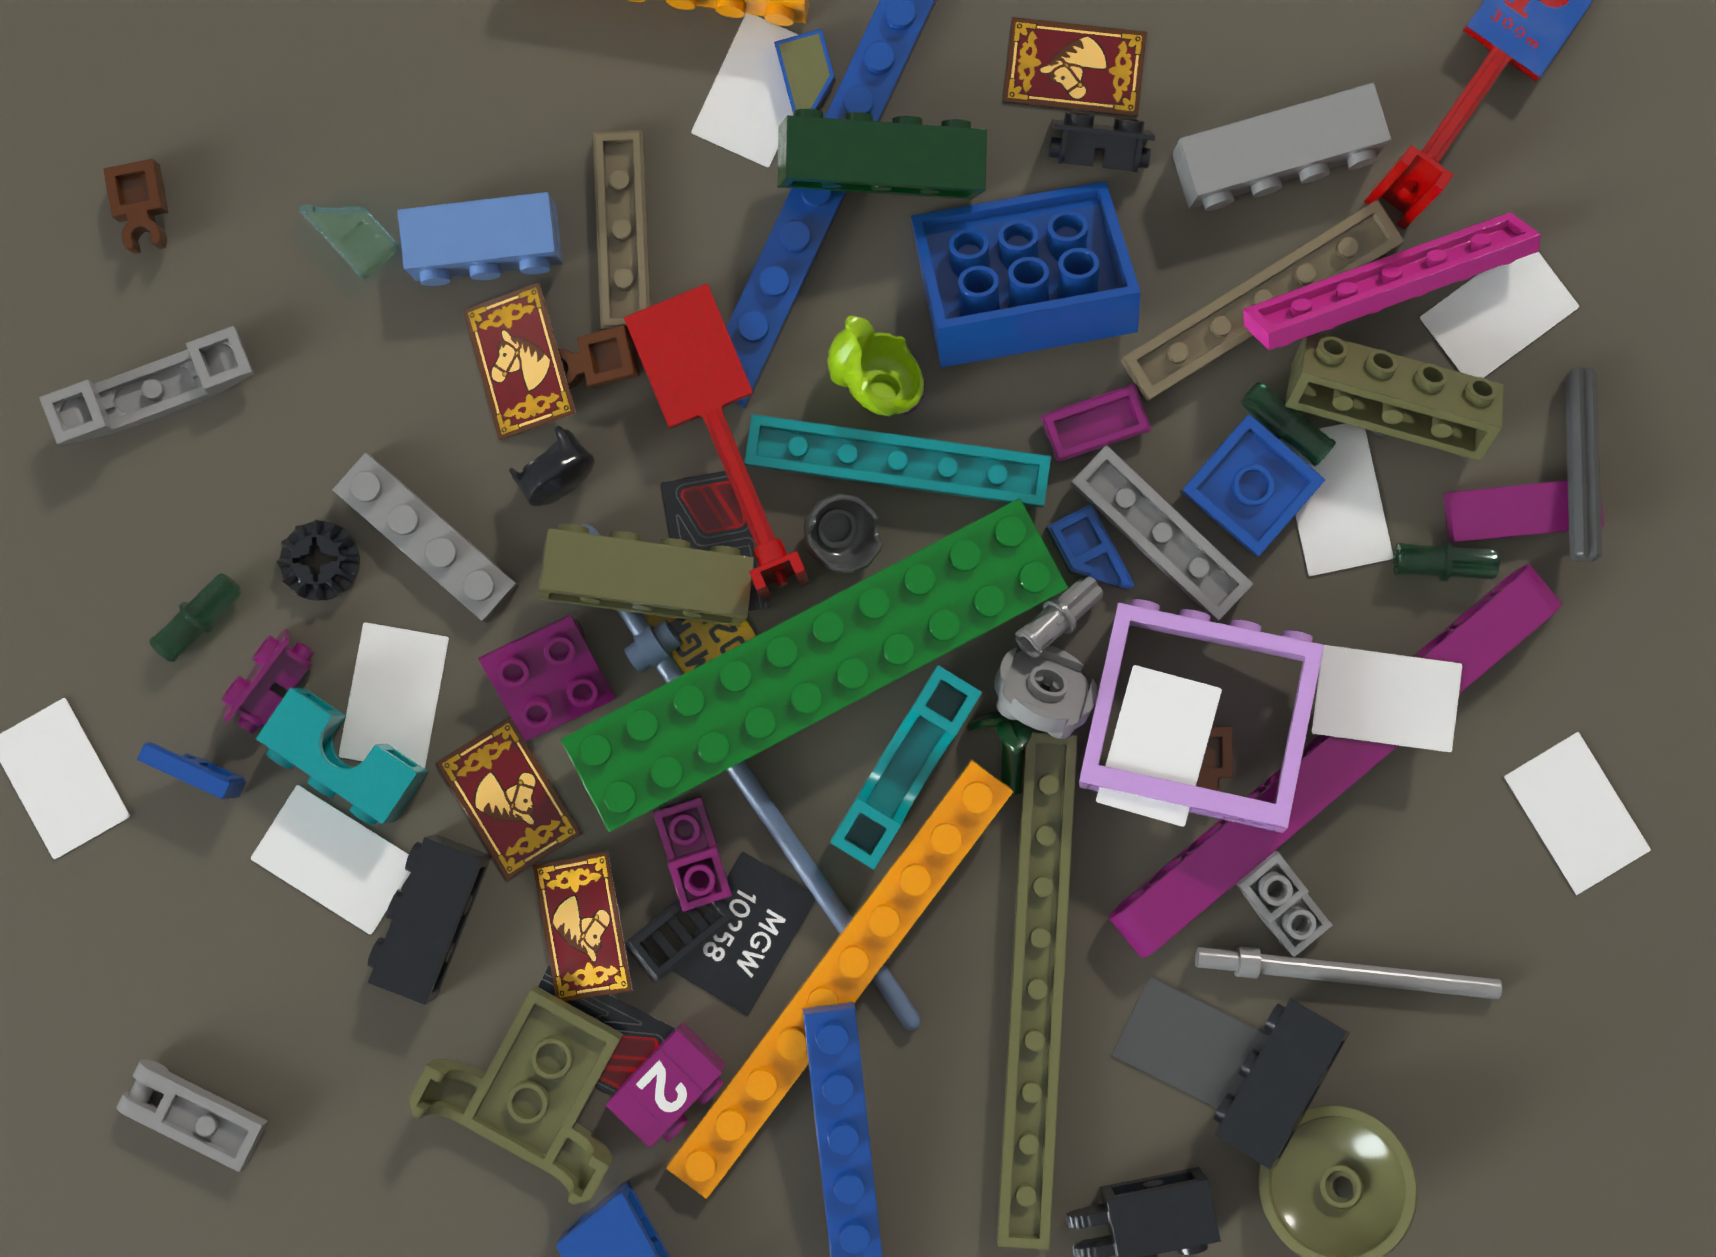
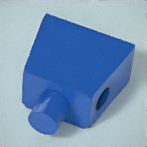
[556,1180,670,1257]

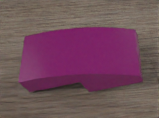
[653,796,732,912]

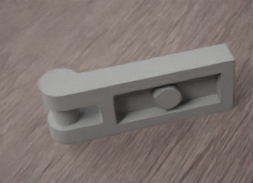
[116,1059,269,1172]

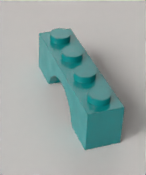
[830,665,982,870]

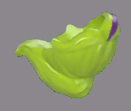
[827,315,926,417]

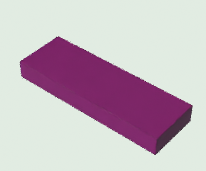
[1443,480,1604,544]

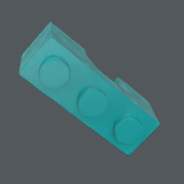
[256,688,429,826]

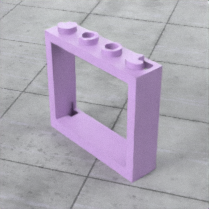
[1079,599,1324,833]

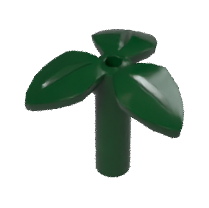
[967,711,1033,795]

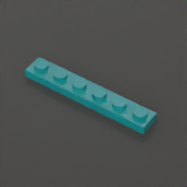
[744,414,1051,508]

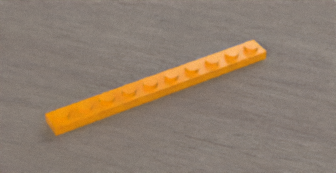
[666,759,1013,1199]

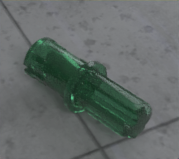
[1241,382,1336,467]
[1393,541,1500,582]
[149,573,241,662]

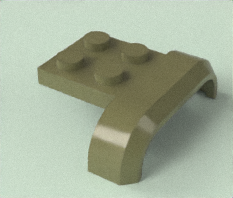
[408,986,624,1205]

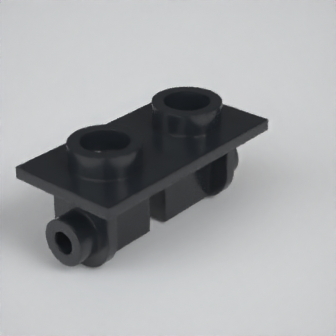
[1049,112,1155,172]

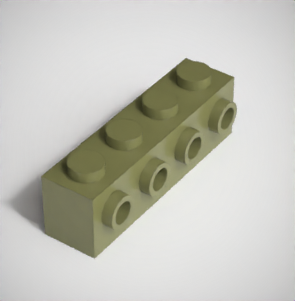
[1285,333,1504,461]
[537,523,754,627]

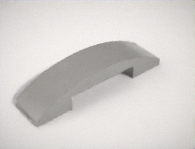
[39,326,254,446]

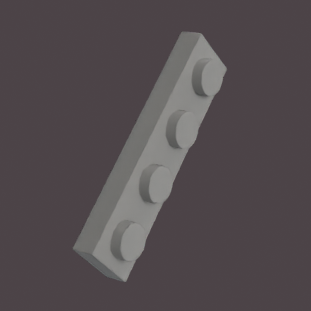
[1070,445,1253,621]
[332,452,519,622]

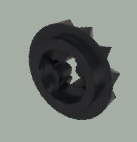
[276,520,360,601]

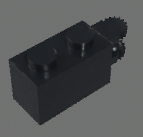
[1066,1167,1221,1257]

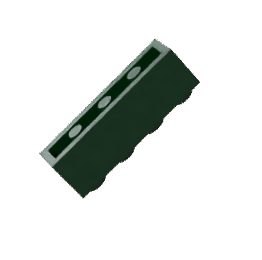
[777,109,987,199]

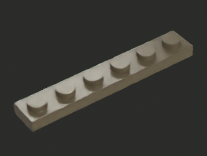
[1120,199,1404,402]

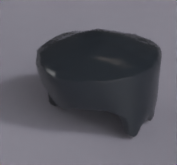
[509,426,595,506]

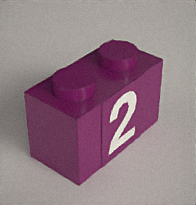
[606,1021,726,1148]

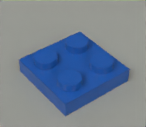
[1180,414,1326,557]

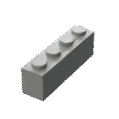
[1172,82,1392,211]

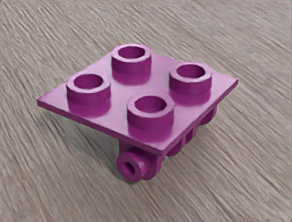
[478,614,616,742]

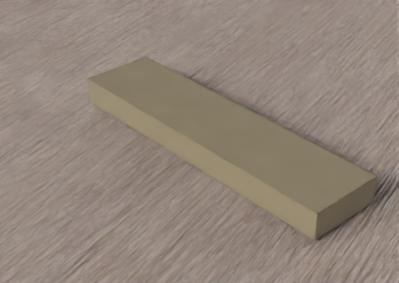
[593,130,652,330]

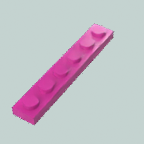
[1243,212,1541,350]

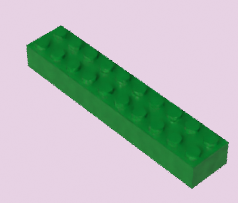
[560,498,1068,832]

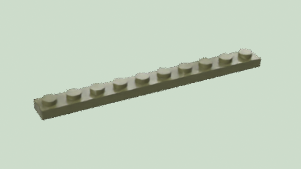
[996,733,1078,1250]

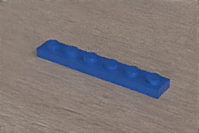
[802,1002,882,1257]

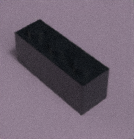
[367,834,492,1005]
[1214,999,1350,1169]

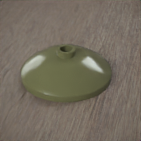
[1259,1106,1418,1257]

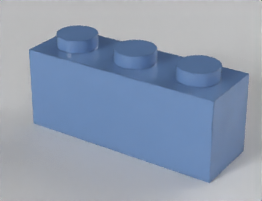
[397,192,563,286]

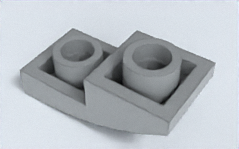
[1236,851,1333,957]

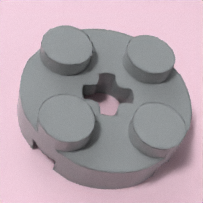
[994,645,1098,739]

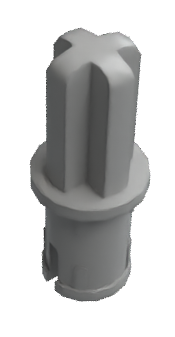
[1015,577,1103,658]

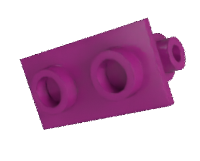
[221,628,315,734]

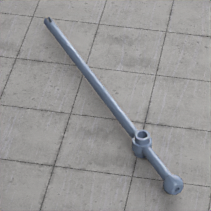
[581,524,921,1031]

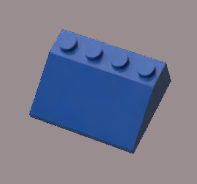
[911,181,1141,368]

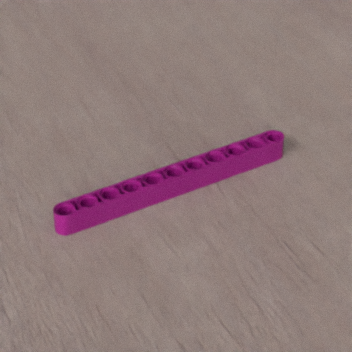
[1108,564,1562,958]

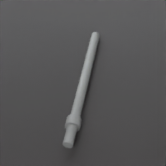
[1195,946,1502,1000]

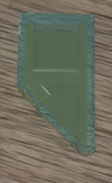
[298,205,401,280]

